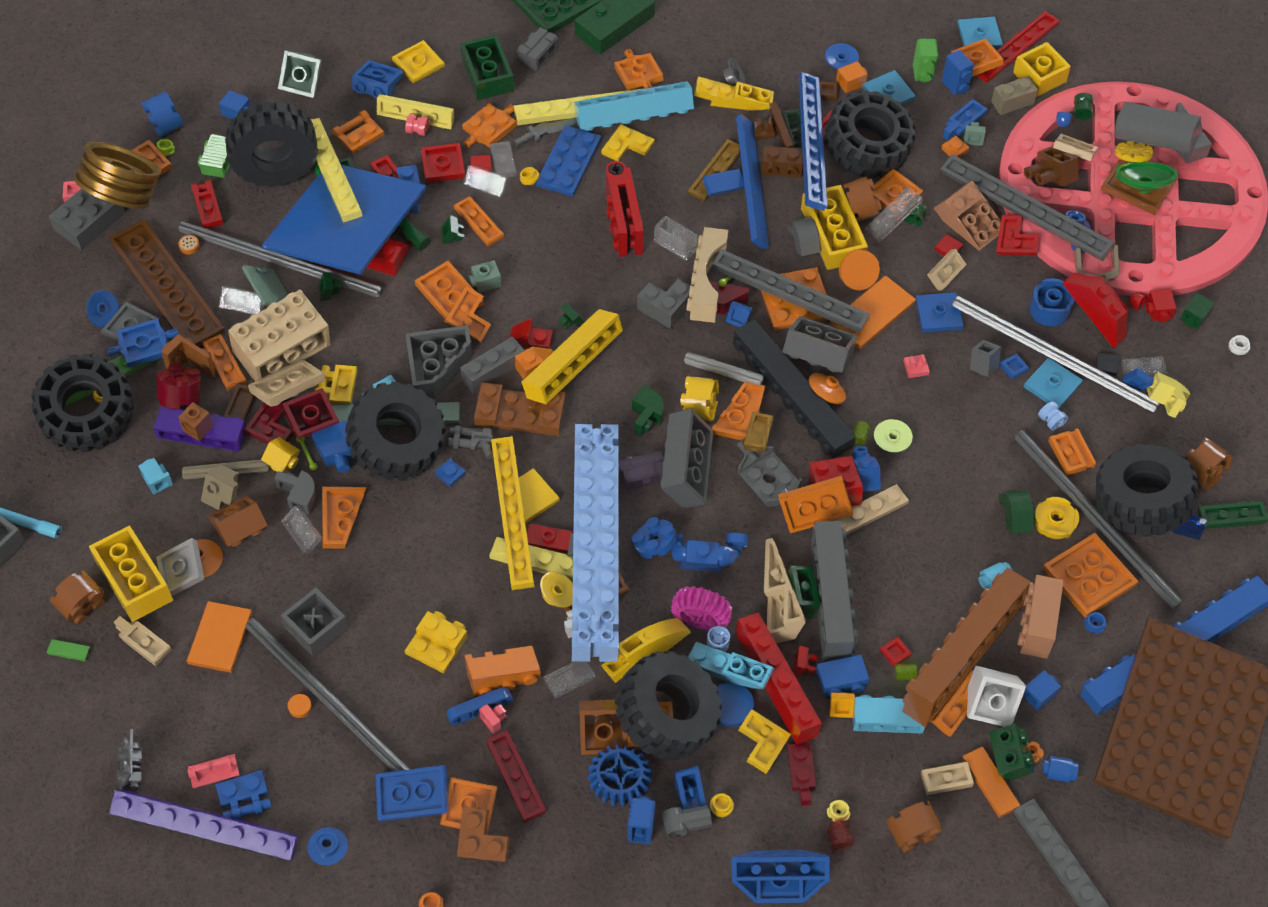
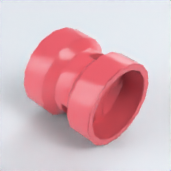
[405,114,430,136]

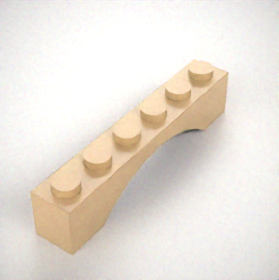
[687,227,728,323]

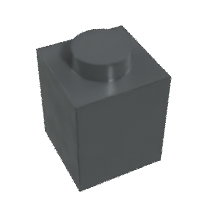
[970,340,1001,377]

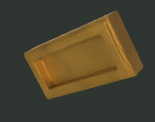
[744,412,773,453]

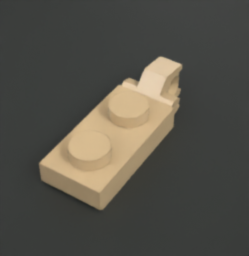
[113,616,172,666]

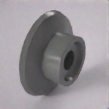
[723,57,746,86]

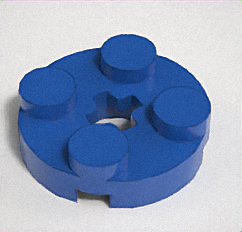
[631,517,677,559]

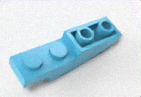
[688,642,774,689]

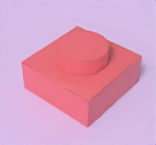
[63,181,82,202]

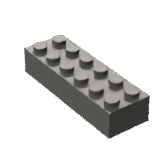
[811,521,858,662]

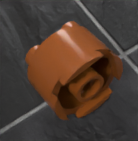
[843,176,882,222]
[1185,438,1233,490]
[50,571,105,625]
[886,801,942,853]

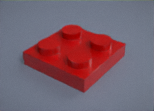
[421,143,465,183]

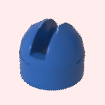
[1056,112,1073,127]

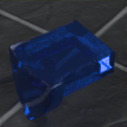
[1172,515,1207,540]

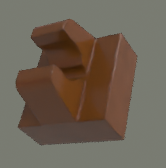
[753,118,775,140]

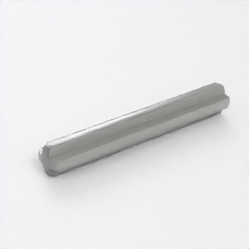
[684,352,764,385]

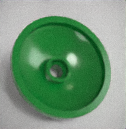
[1115,161,1178,193]

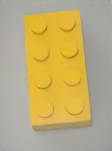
[801,185,868,270]
[89,525,173,622]

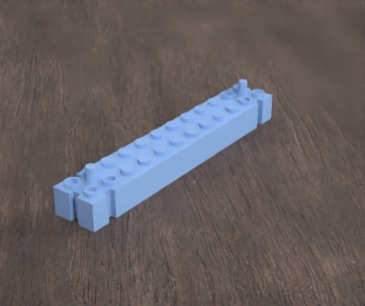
[572,424,619,662]

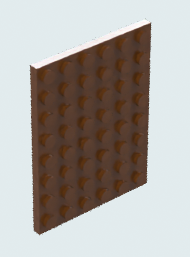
[1093,617,1268,839]

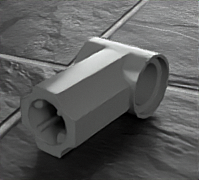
[662,805,712,838]

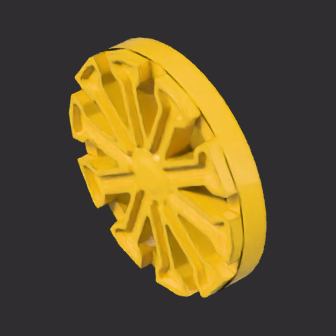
[1115,141,1153,162]

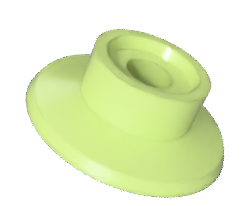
[874,419,913,452]

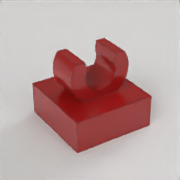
[792,646,817,676]

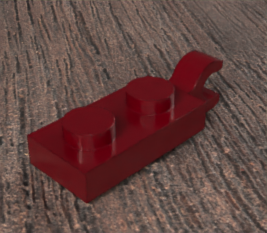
[787,743,816,806]

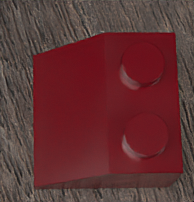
[283,388,339,439]

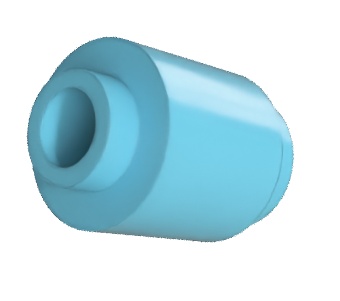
[978,562,1012,589]

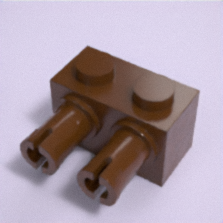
[1023,146,1078,186]

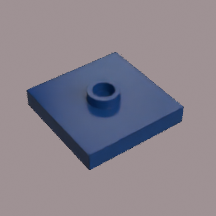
[915,292,963,332]

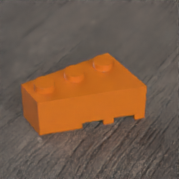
[465,646,541,698]

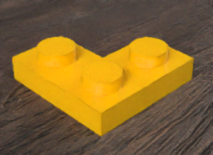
[601,124,655,161]
[738,709,791,774]

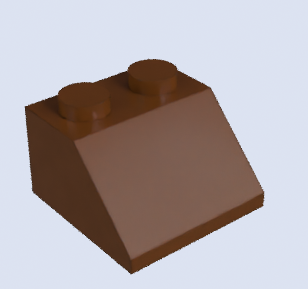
[207,496,268,547]
[579,700,628,755]

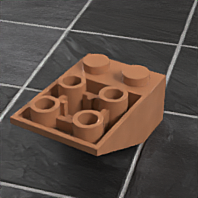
[934,181,1001,251]

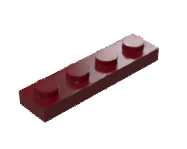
[486,730,546,823]

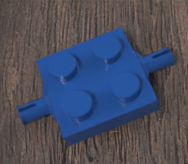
[106,318,178,368]

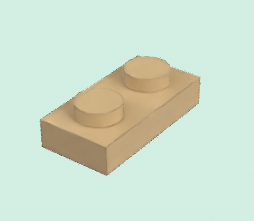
[927,249,966,290]
[921,762,974,795]

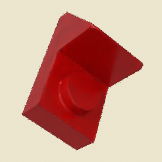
[510,319,553,349]

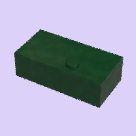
[574,0,655,55]

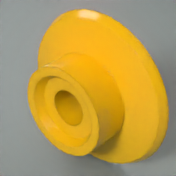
[540,571,573,607]

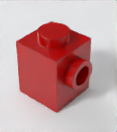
[1145,288,1177,322]

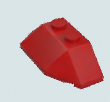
[1062,273,1128,348]

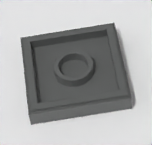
[101,302,160,342]

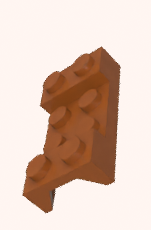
[474,382,566,436]

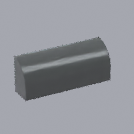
[1115,102,1202,153]

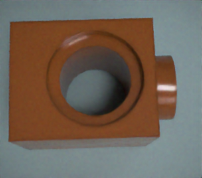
[178,402,213,441]

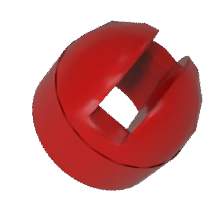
[1129,293,1147,311]

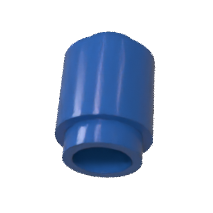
[1042,756,1078,783]

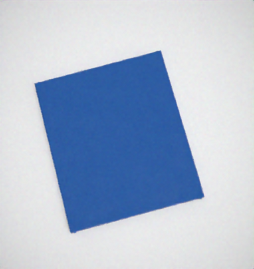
[262,165,426,275]

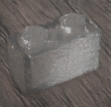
[654,216,698,261]

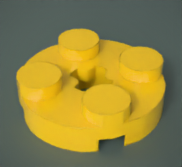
[1034,497,1079,539]

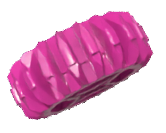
[671,586,732,631]

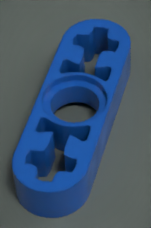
[446,687,513,726]

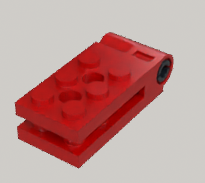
[606,161,644,257]

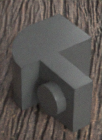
[787,217,821,256]
[274,471,317,515]

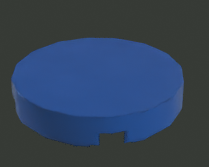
[717,682,754,727]

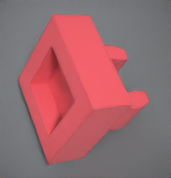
[903,354,930,378]
[479,704,507,734]

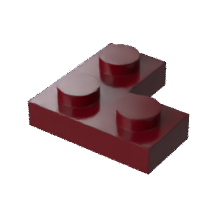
[244,402,293,444]

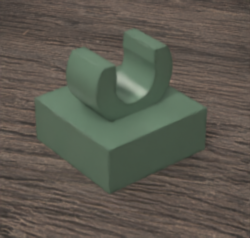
[963,122,985,146]

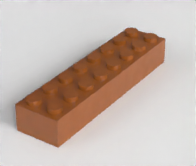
[902,567,1031,728]

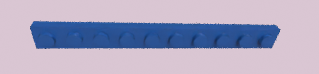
[798,72,827,211]

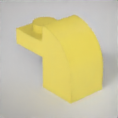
[1146,372,1190,418]

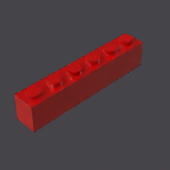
[735,612,822,745]

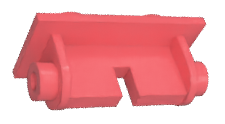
[187,754,240,789]

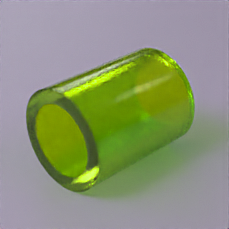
[853,421,870,445]
[894,664,917,680]

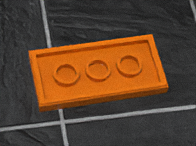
[830,276,916,349]

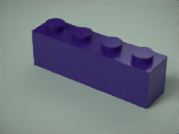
[153,407,246,452]

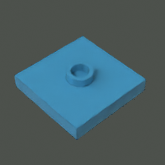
[957,17,1003,49]
[862,70,916,105]
[1024,357,1083,409]

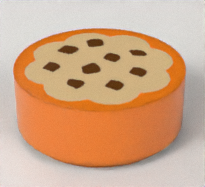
[178,235,200,255]

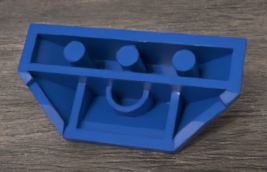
[731,850,830,903]

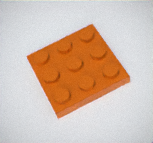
[761,267,828,331]
[1042,533,1139,618]

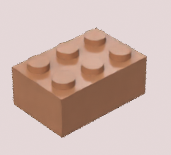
[1017,574,1064,659]

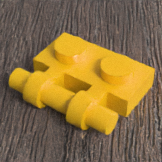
[315,365,357,405]

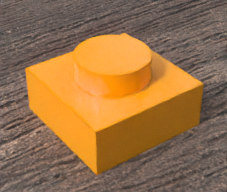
[830,693,855,718]

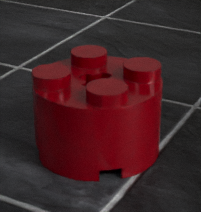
[157,364,201,409]

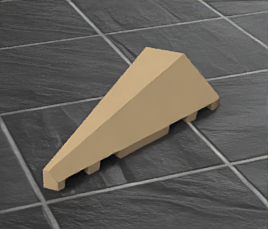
[764,538,805,644]

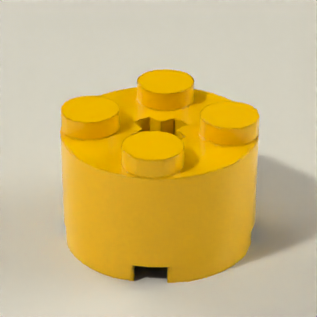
[680,376,719,421]

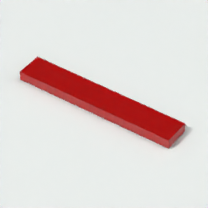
[976,11,1060,83]

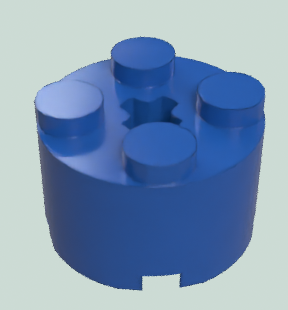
[141,91,184,138]
[1029,278,1075,326]

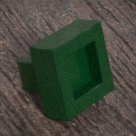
[441,215,464,244]
[318,272,342,301]
[558,302,585,329]

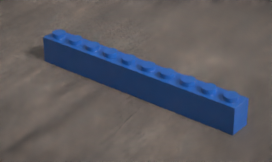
[1080,576,1268,716]

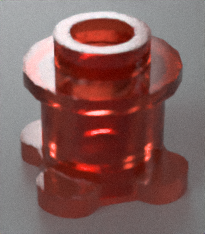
[827,820,856,851]

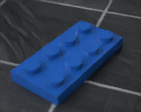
[536,125,601,197]

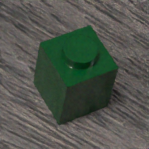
[1181,293,1215,330]

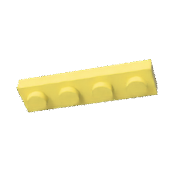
[377,94,454,129]
[489,537,573,581]

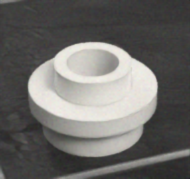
[1229,335,1250,355]

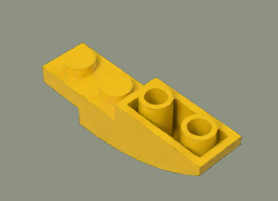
[694,76,774,111]
[601,618,691,683]

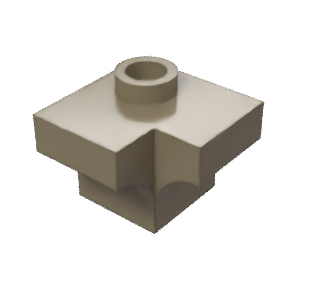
[201,464,239,510]

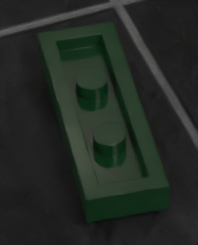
[1197,501,1268,529]

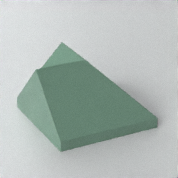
[278,51,322,98]

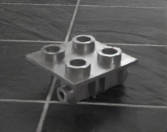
[116,729,142,790]

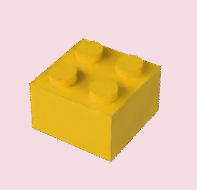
[1013,42,1071,97]

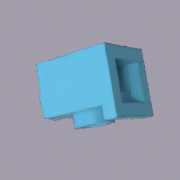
[138,458,173,495]

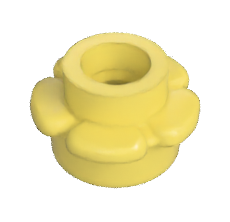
[827,800,850,823]

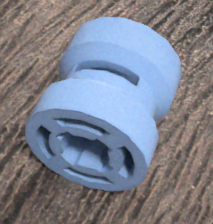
[1038,401,1068,431]
[707,626,730,652]

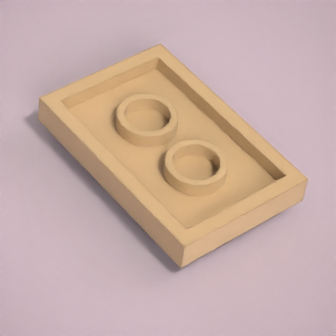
[248,359,325,407]

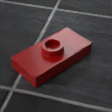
[527,524,573,553]

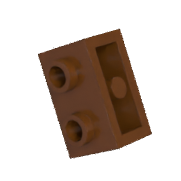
[762,146,803,178]

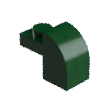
[632,385,664,437]
[999,490,1034,534]

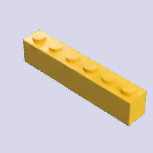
[522,309,623,404]

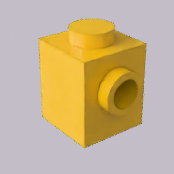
[261,437,300,473]

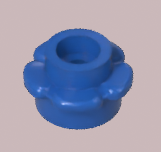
[1084,612,1107,634]

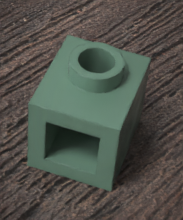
[469,260,501,293]

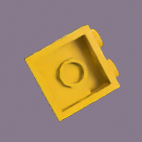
[405,611,468,674]

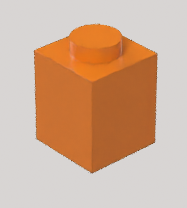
[836,61,868,93]

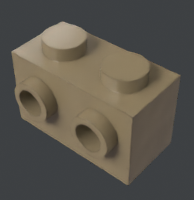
[991,76,1038,115]

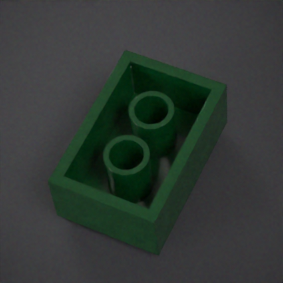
[460,34,514,100]

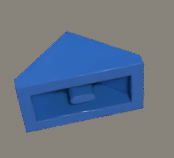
[674,766,706,810]

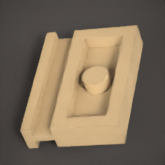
[1053,134,1098,161]

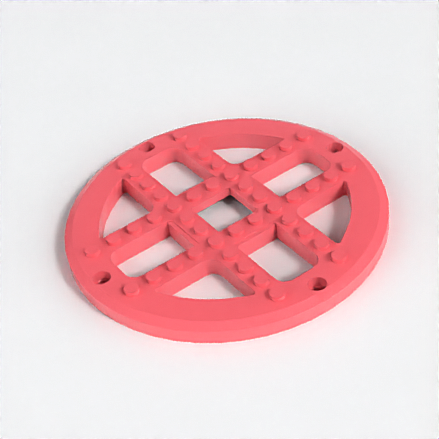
[998,82,1268,297]

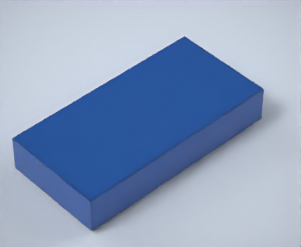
[702,169,745,196]

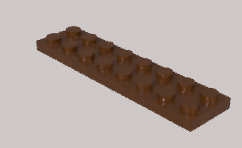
[108,219,225,347]

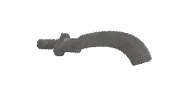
[513,95,587,147]

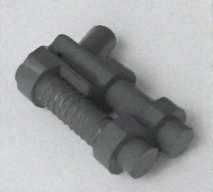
[448,425,494,459]

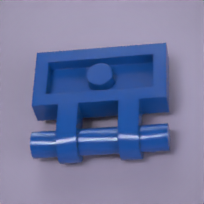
[215,770,272,820]

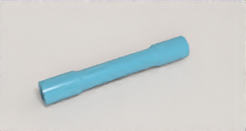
[0,507,62,539]

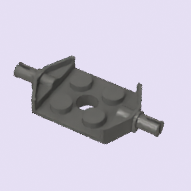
[737,440,802,507]

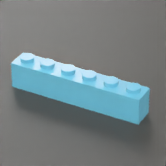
[574,81,694,131]

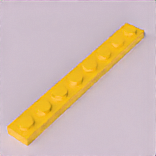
[491,436,534,590]

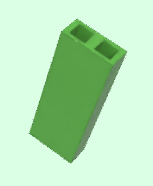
[47,639,91,662]

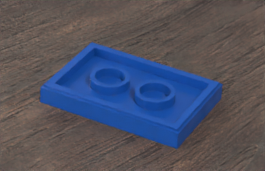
[376,765,449,822]

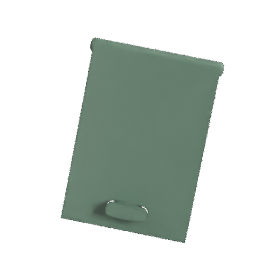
[242,265,288,306]

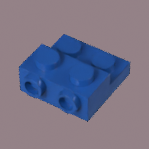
[351,60,404,99]

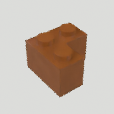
[457,807,510,862]

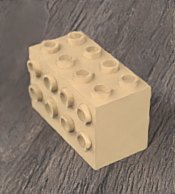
[228,289,330,381]

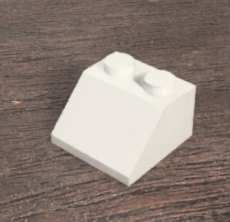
[967,666,1026,727]

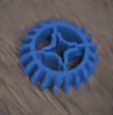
[588,744,652,808]

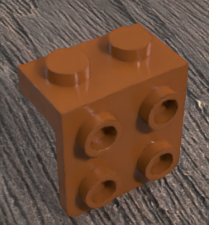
[161,334,216,379]

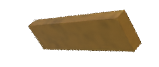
[687,139,741,202]

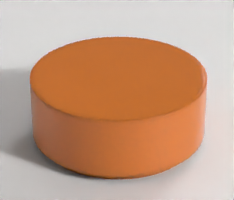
[288,694,312,718]

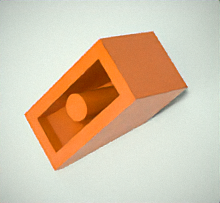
[515,347,553,380]

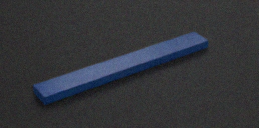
[736,114,769,249]

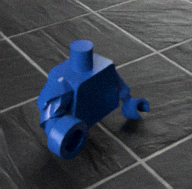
[672,533,748,572]

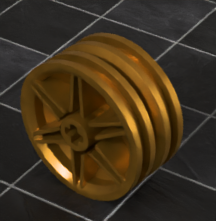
[74,142,161,209]

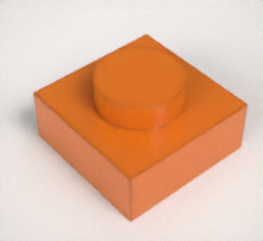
[941,136,970,158]

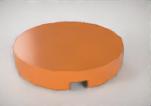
[839,249,880,291]

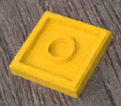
[392,40,445,83]
[519,468,560,524]

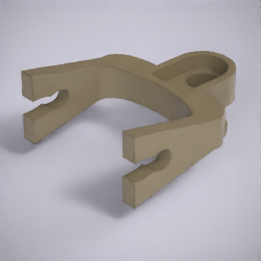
[1074,245,1120,282]

